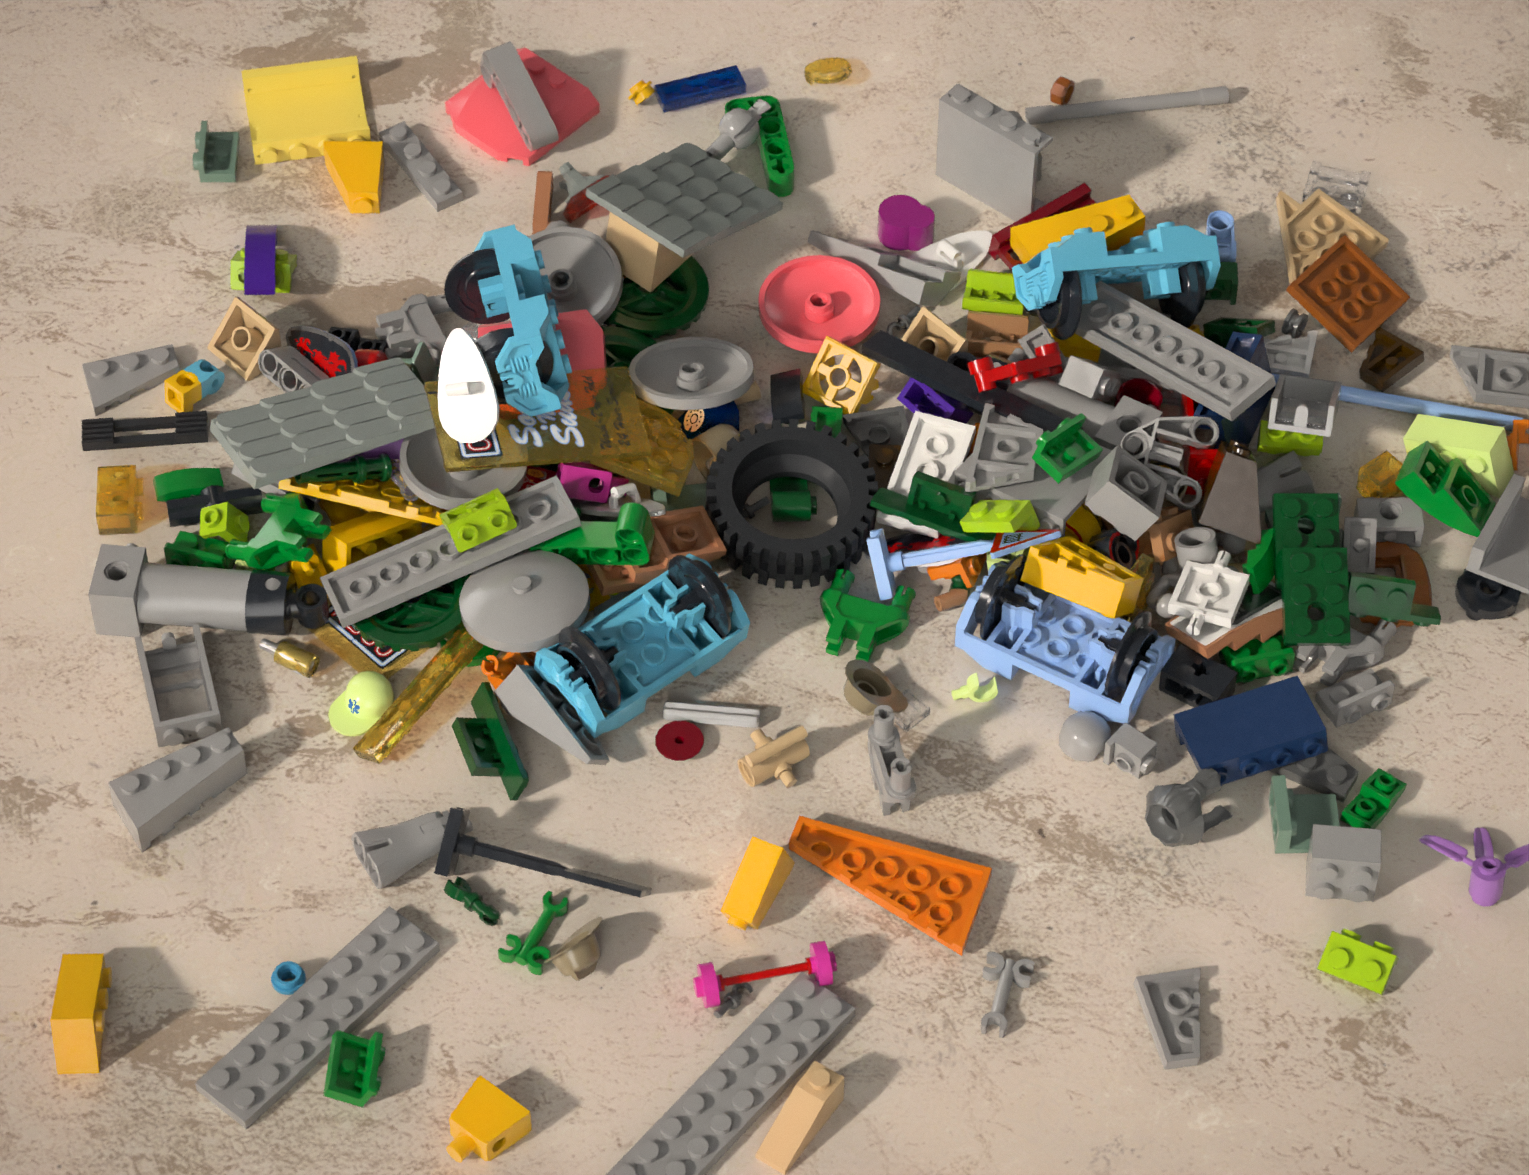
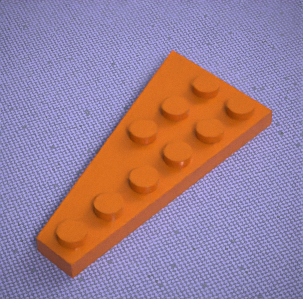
[789,816,992,956]

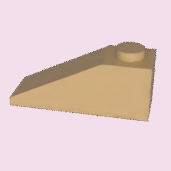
[756,1061,844,1175]

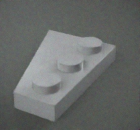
[82,344,180,416]
[1133,968,1201,1070]

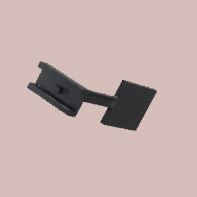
[434,807,652,898]

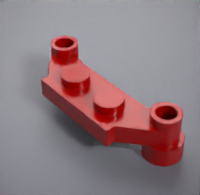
[967,342,1063,393]

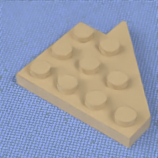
[1276,188,1389,284]

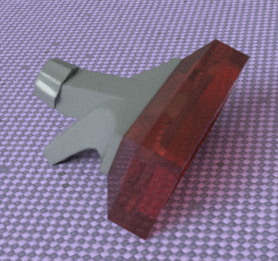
[559,162,616,224]

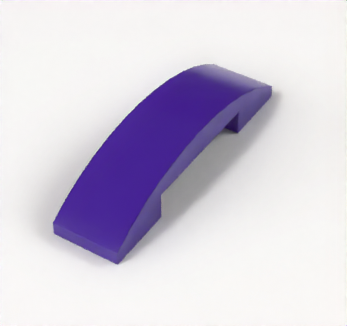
[244,225,278,295]

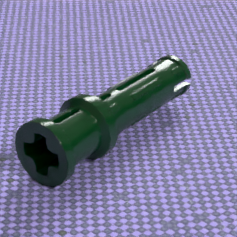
[294,453,392,484]

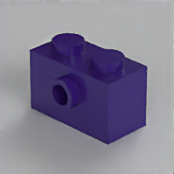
[897,378,974,424]

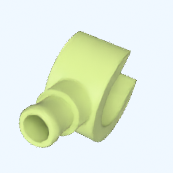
[951,673,998,702]

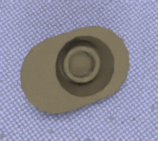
[844,659,908,716]
[544,917,603,981]

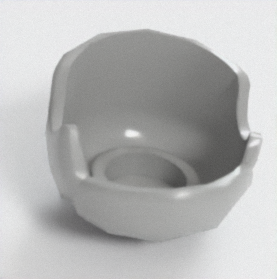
[1059,711,1111,762]

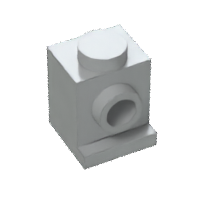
[1103,722,1157,779]

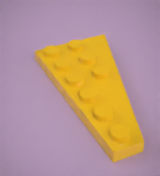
[278,476,448,526]

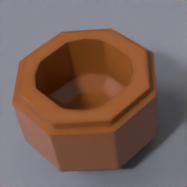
[1050,76,1075,105]

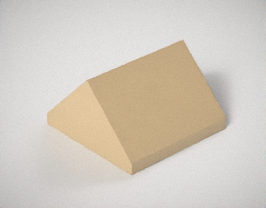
[207,296,282,381]
[901,306,968,362]

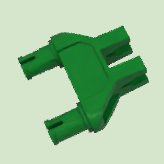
[225,492,332,569]
[819,569,916,662]

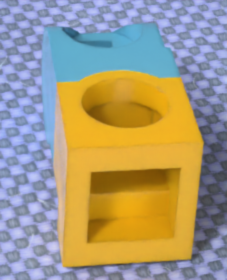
[164,359,225,413]

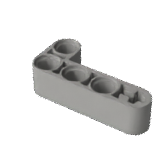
[480,41,559,152]

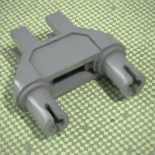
[375,293,476,365]
[1293,606,1397,687]
[868,705,916,816]

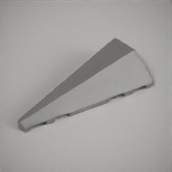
[808,231,961,306]

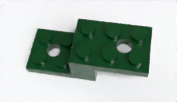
[1272,493,1351,646]

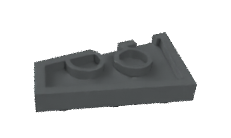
[843,405,909,459]
[1268,747,1359,803]

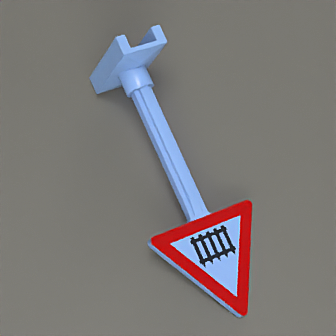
[866,528,1061,600]

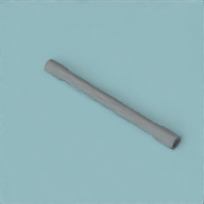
[1025,86,1229,125]

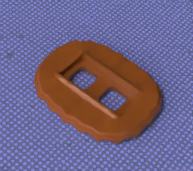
[1359,541,1432,628]

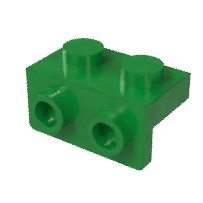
[1032,413,1103,484]
[323,1030,386,1107]

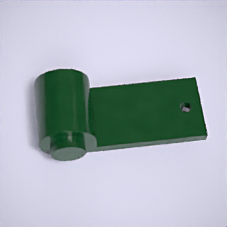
[769,477,817,522]

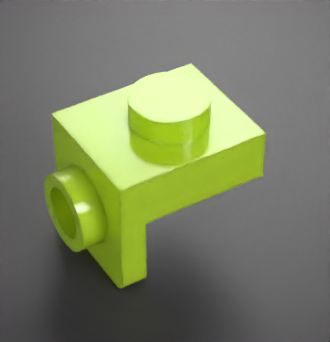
[199,502,250,543]

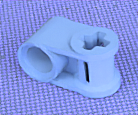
[1205,210,1236,262]

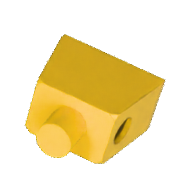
[446,1075,532,1162]

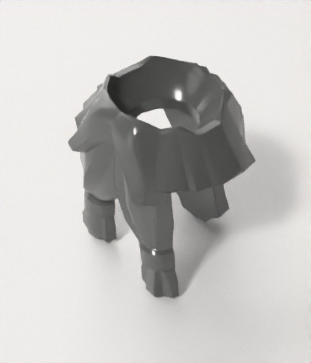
[1145,768,1232,847]

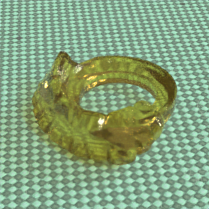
[804,57,853,85]

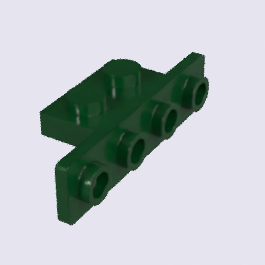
[870,471,996,542]
[1312,571,1441,627]
[452,682,529,801]

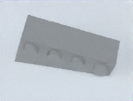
[108,727,247,852]

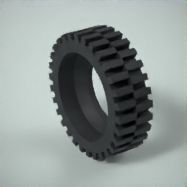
[705,419,878,589]

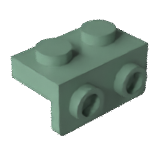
[193,121,240,182]

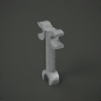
[981,952,1035,1038]

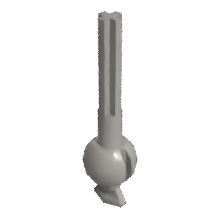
[705,99,771,160]

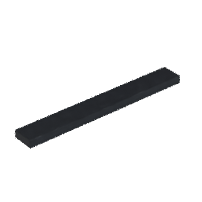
[862,330,1083,433]

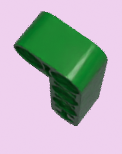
[725,95,794,197]
[528,502,655,565]

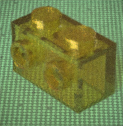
[96,465,144,535]

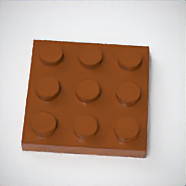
[1286,235,1410,353]

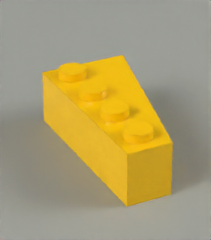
[1010,194,1146,264]

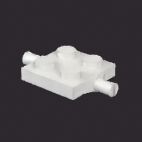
[1168,550,1250,636]

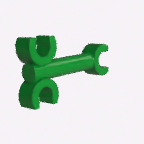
[498,891,568,975]

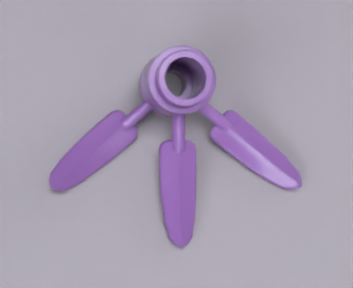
[1419,827,1529,906]

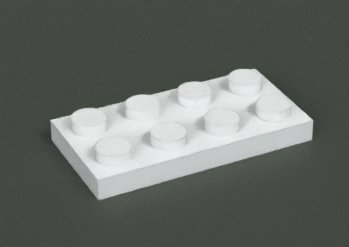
[877,411,976,539]

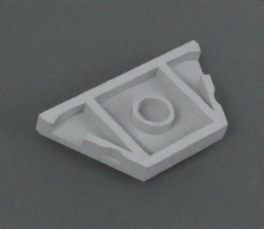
[1450,345,1529,409]
[965,403,1043,492]

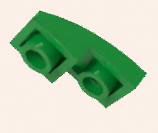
[153,468,224,502]
[1242,528,1275,594]
[1340,768,1407,829]

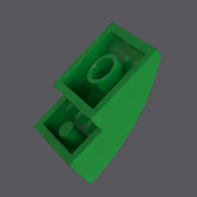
[1395,440,1496,538]

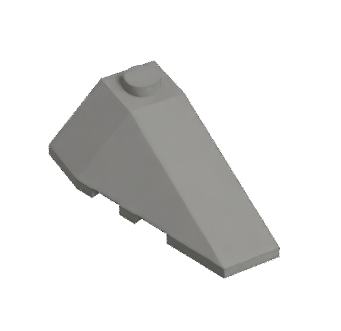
[494,665,610,765]

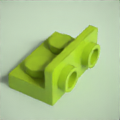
[1257,420,1323,457]
[439,488,517,553]

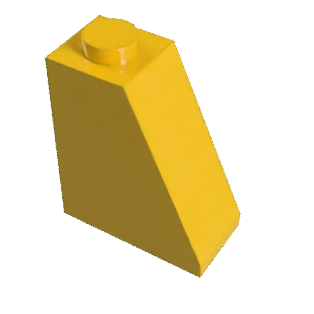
[323,141,385,213]
[721,836,795,931]

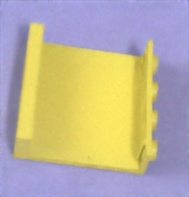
[241,56,371,165]

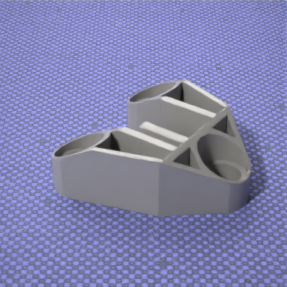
[1120,416,1219,509]

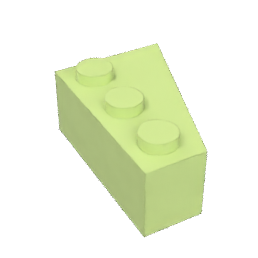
[1403,414,1514,498]

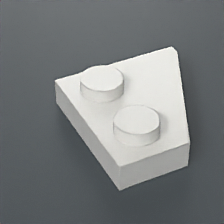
[1264,330,1318,378]

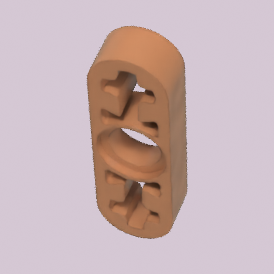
[532,171,553,234]

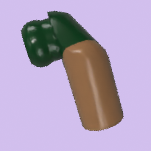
[934,574,971,612]

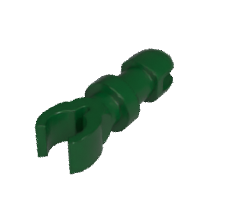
[444,876,500,926]

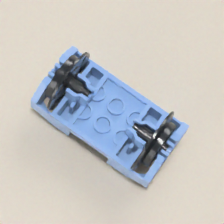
[955,554,1175,724]

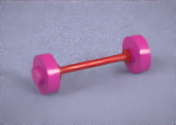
[693,940,837,1009]

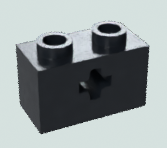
[1159,644,1237,708]

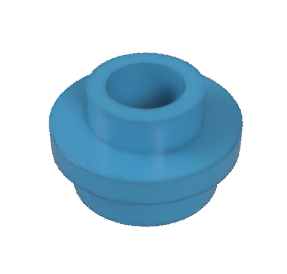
[271,961,306,995]

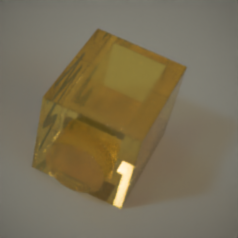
[1356,450,1403,498]

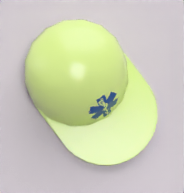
[328,671,394,736]

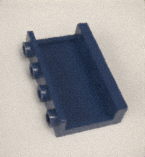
[1193,332,1275,449]
[1173,675,1328,786]

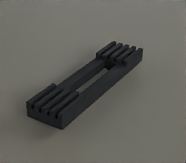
[81,411,208,451]

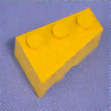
[50,953,112,1074]

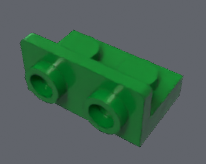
[164,530,237,569]
[1218,634,1295,683]

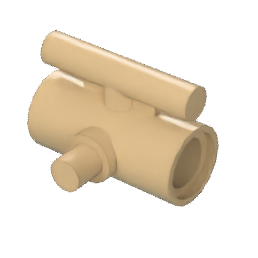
[738,725,810,788]

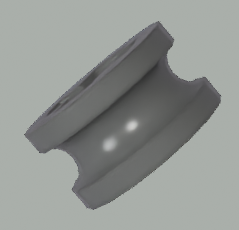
[1282,308,1308,339]

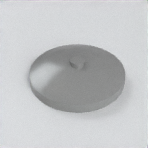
[529,227,623,325]
[629,337,754,410]
[399,419,528,510]
[459,550,590,653]

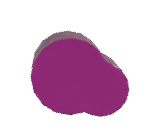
[878,194,935,251]

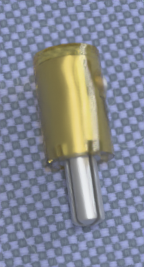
[259,638,320,678]

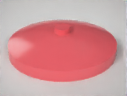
[759,255,880,353]

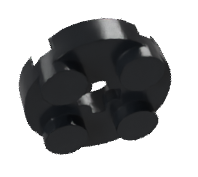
[1455,568,1521,621]

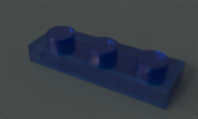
[654,65,746,113]

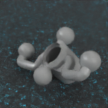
[1146,527,1246,618]

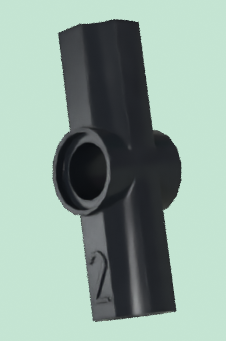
[166,485,265,527]

